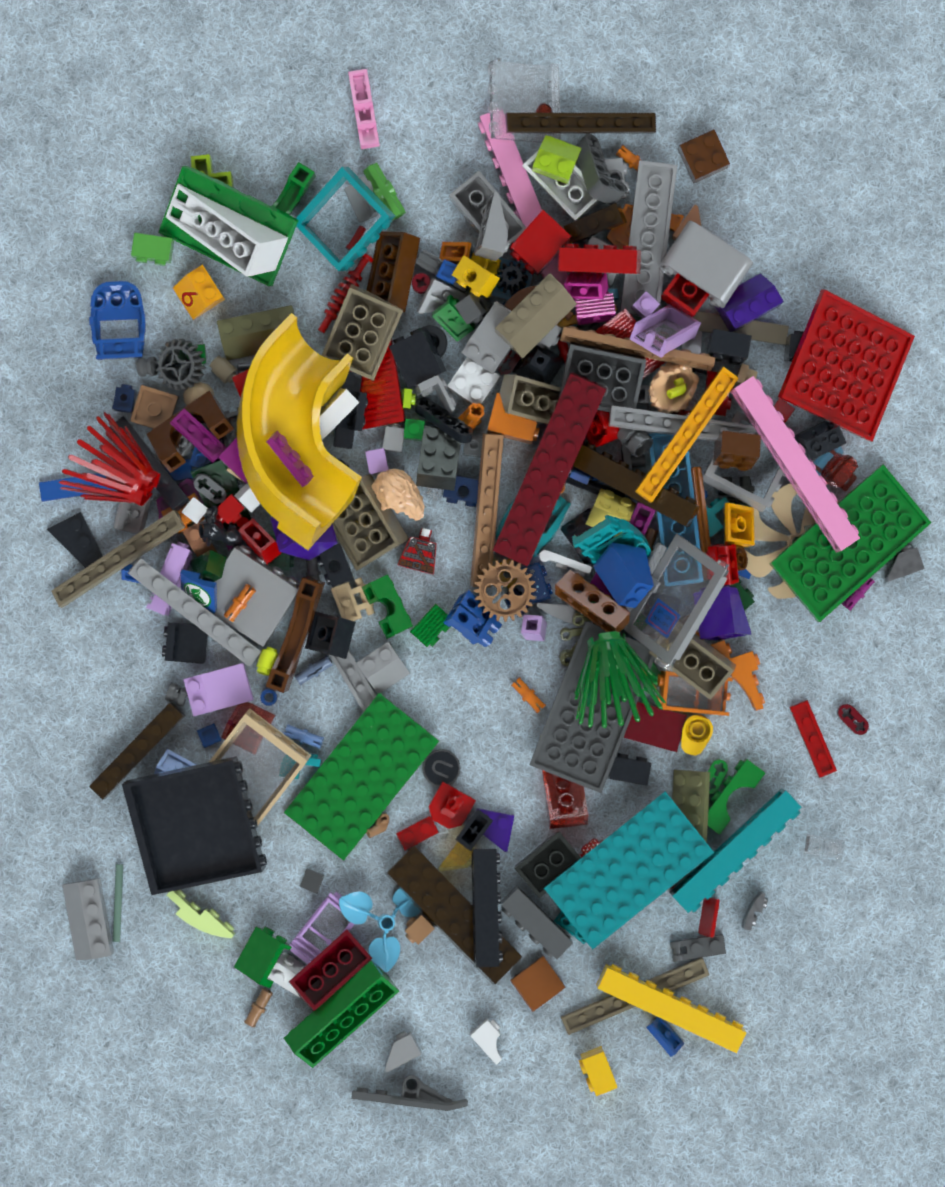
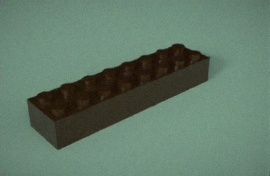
[385,846,522,984]

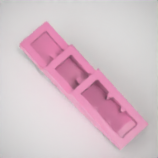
[348,69,380,149]

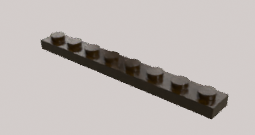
[505,113,656,134]

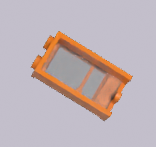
[656,671,733,716]

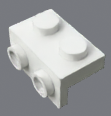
[268,952,306,998]

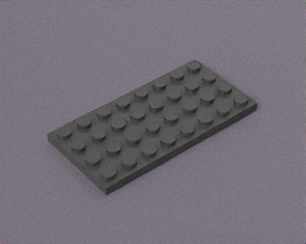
[529,621,655,793]

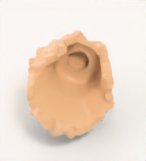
[648,362,699,414]
[371,469,425,521]

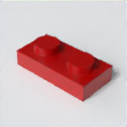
[396,816,439,850]

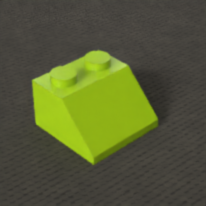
[532,135,582,185]

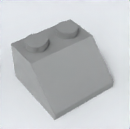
[357,642,410,694]

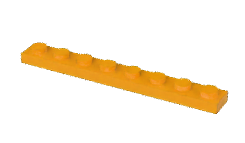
[635,367,739,503]

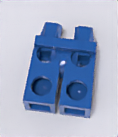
[443,590,502,647]

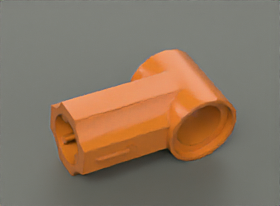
[458,403,484,430]

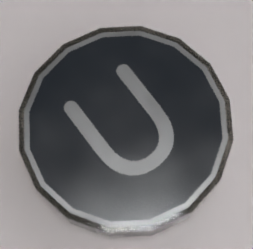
[422,749,461,787]

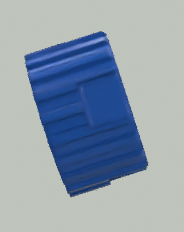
[260,689,278,706]

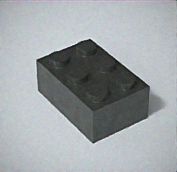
[416,425,461,491]
[514,830,581,898]

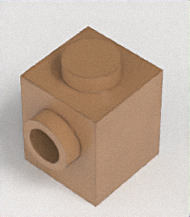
[405,913,435,945]

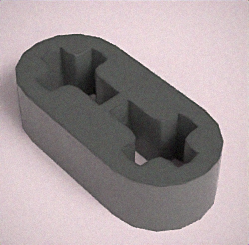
[193,473,226,504]

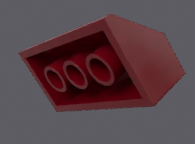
[289,929,372,1011]

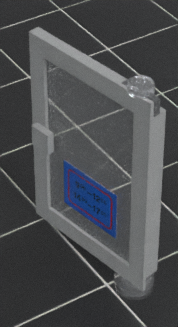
[624,534,729,671]

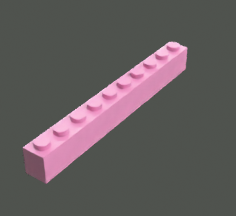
[477,108,568,286]
[730,376,860,553]

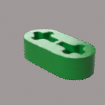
[707,759,728,794]

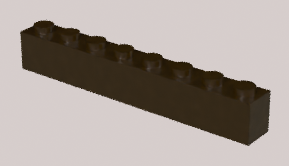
[573,442,700,527]

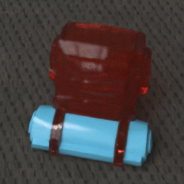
[813,446,858,491]

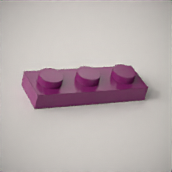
[170,409,227,463]
[266,430,314,488]

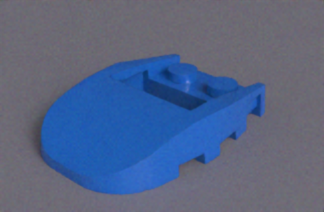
[89,281,146,360]

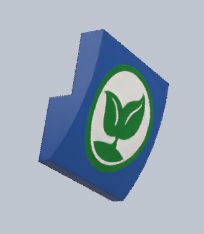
[180,569,217,614]

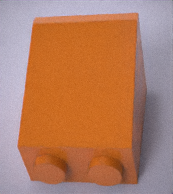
[487,393,540,445]

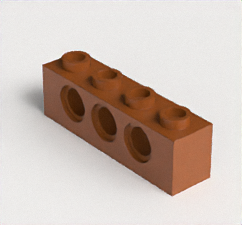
[555,570,630,632]

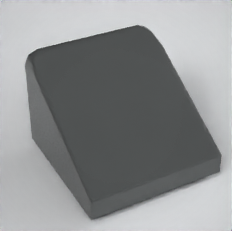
[300,868,325,894]

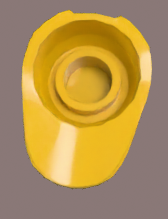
[681,715,713,756]

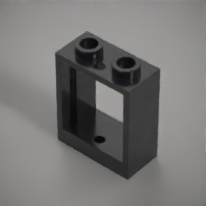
[794,420,846,460]

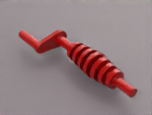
[318,225,374,334]

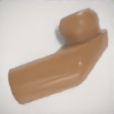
[366,813,390,838]

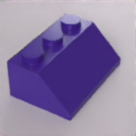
[715,273,784,332]

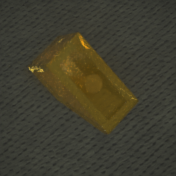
[438,842,476,871]

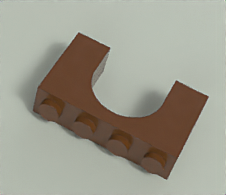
[146,390,234,473]

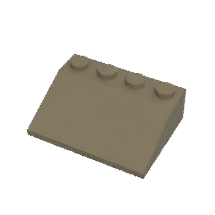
[321,284,403,381]
[332,474,409,571]

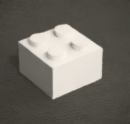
[447,357,500,405]

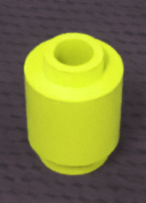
[256,647,278,676]

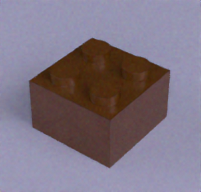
[678,129,730,184]
[713,431,761,471]

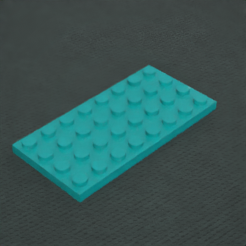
[544,791,714,950]

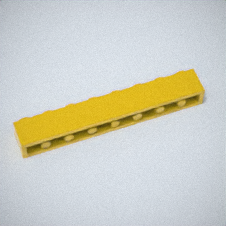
[596,964,747,1053]

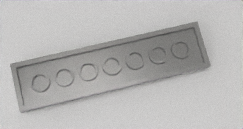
[620,160,677,316]

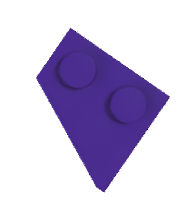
[476,808,514,852]

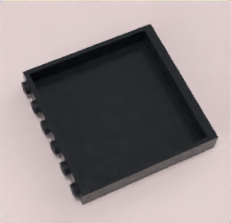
[122,756,267,896]

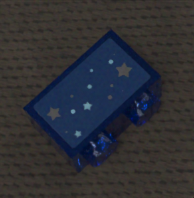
[520,562,553,604]

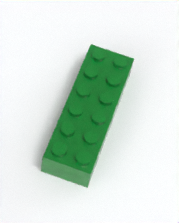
[284,961,399,1068]

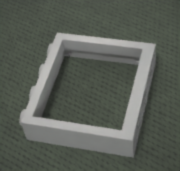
[703,411,798,512]

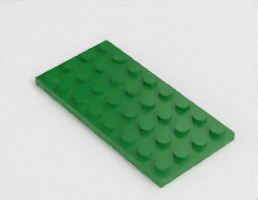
[769,464,931,622]
[284,693,440,861]

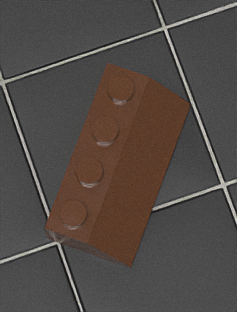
[366,231,420,313]

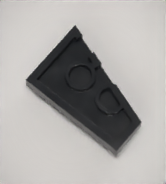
[47,512,103,568]

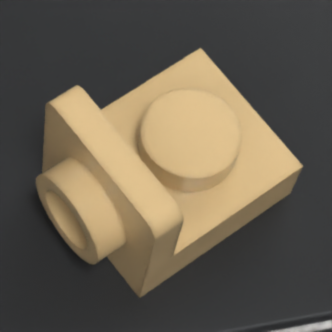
[735,363,758,386]

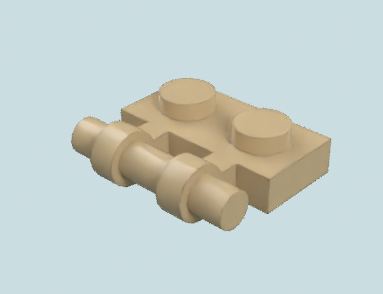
[331,578,375,621]

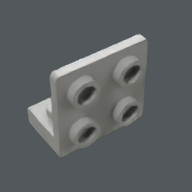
[414,375,456,414]

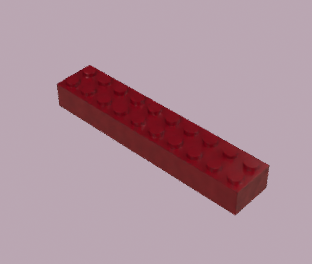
[493,372,607,566]

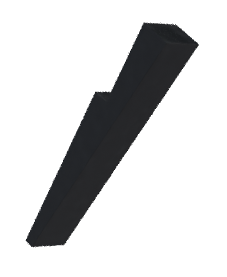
[109,416,190,511]

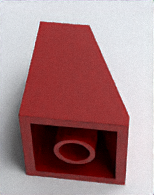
[510,210,571,276]

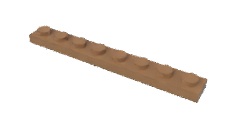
[560,326,715,371]
[470,433,504,587]

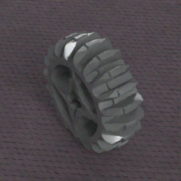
[155,339,206,391]

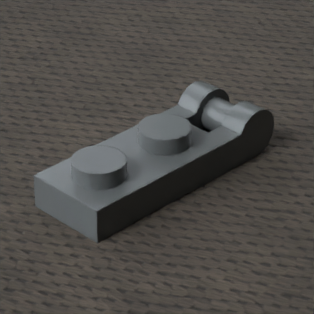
[670,934,726,962]

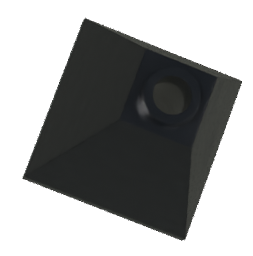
[513,345,564,384]

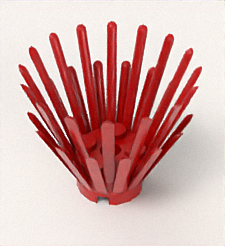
[59,412,161,506]

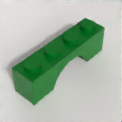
[272,162,316,215]
[708,758,765,835]

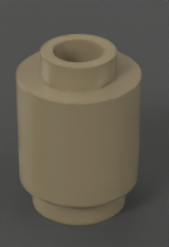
[209,355,238,384]

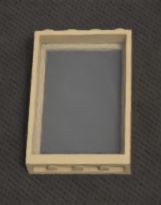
[209,708,311,825]

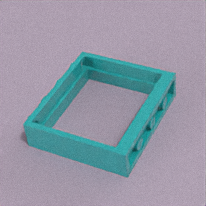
[296,167,395,271]

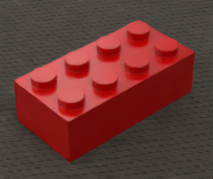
[559,244,641,274]
[661,273,709,318]

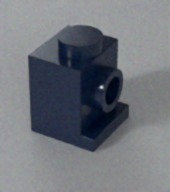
[112,384,137,414]

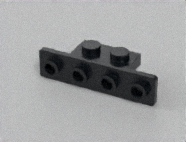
[333,371,368,449]

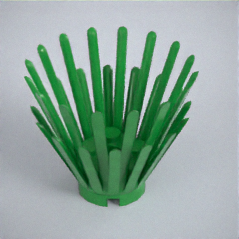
[574,631,666,728]

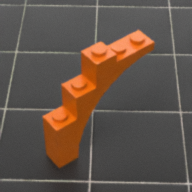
[657,631,765,711]

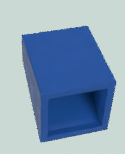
[593,542,654,608]

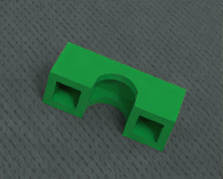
[361,575,413,639]

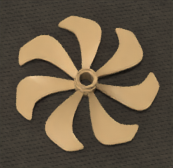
[745,483,839,599]

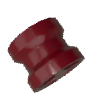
[412,273,431,294]

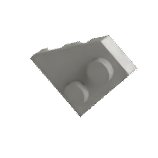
[417,278,467,314]

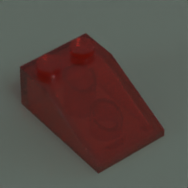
[542,770,588,829]

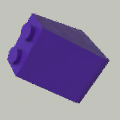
[270,517,338,560]
[694,585,751,641]

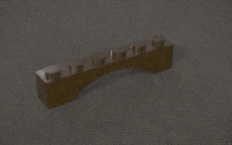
[89,702,186,800]

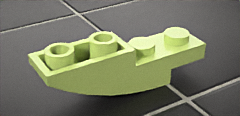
[166,890,235,938]

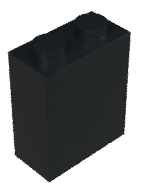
[389,328,447,388]

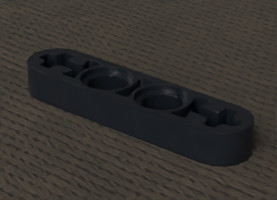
[415,397,473,443]

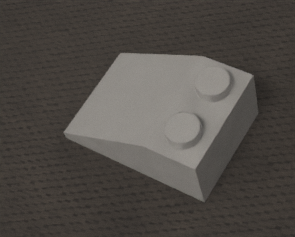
[474,191,510,261]
[461,301,512,374]

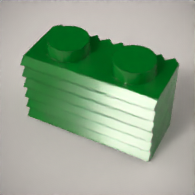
[410,603,451,647]

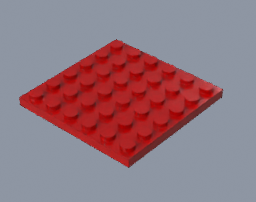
[778,289,915,442]

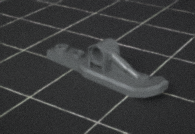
[351,1075,468,1111]

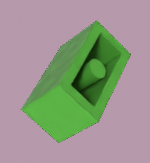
[131,233,174,266]

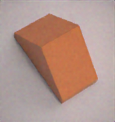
[439,242,472,264]

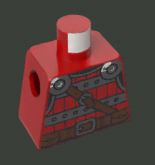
[398,528,437,575]

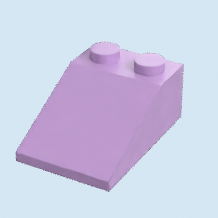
[183,663,254,717]

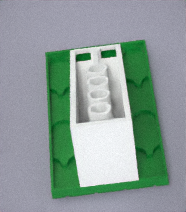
[158,166,299,286]

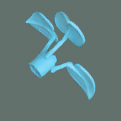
[339,889,421,972]

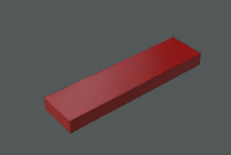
[789,700,837,778]

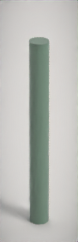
[112,864,124,942]

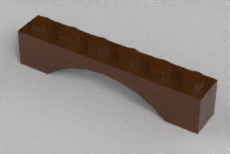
[266,576,325,693]

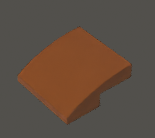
[510,956,566,1012]

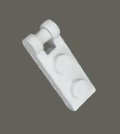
[539,550,592,577]

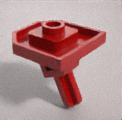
[428,781,476,829]

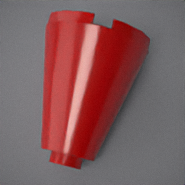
[586,410,621,447]

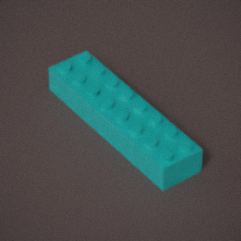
[670,788,802,913]

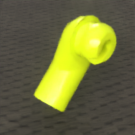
[667,378,687,399]

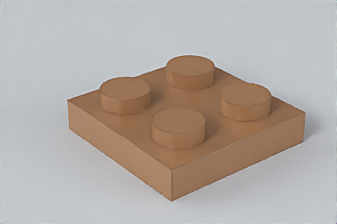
[130,385,179,429]

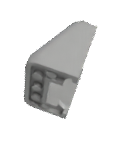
[659,221,753,308]

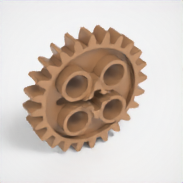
[473,559,536,622]

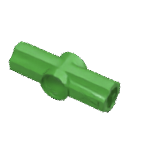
[363,163,406,221]

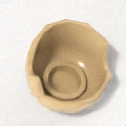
[183,382,215,405]

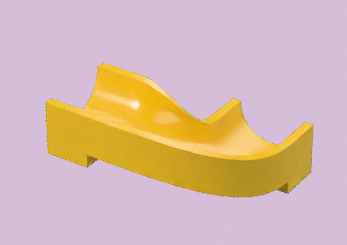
[237,313,362,550]

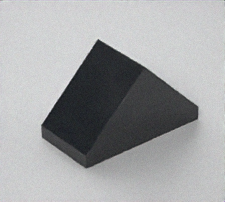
[455,809,493,851]

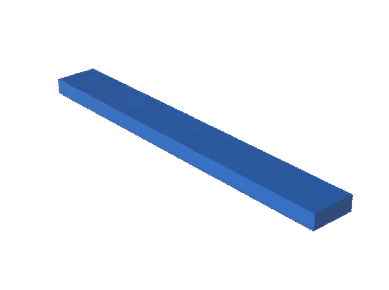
[39,459,193,502]

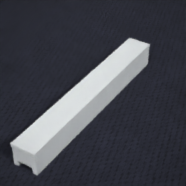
[234,388,359,513]

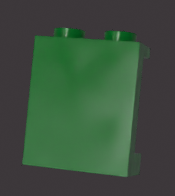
[234,926,292,988]

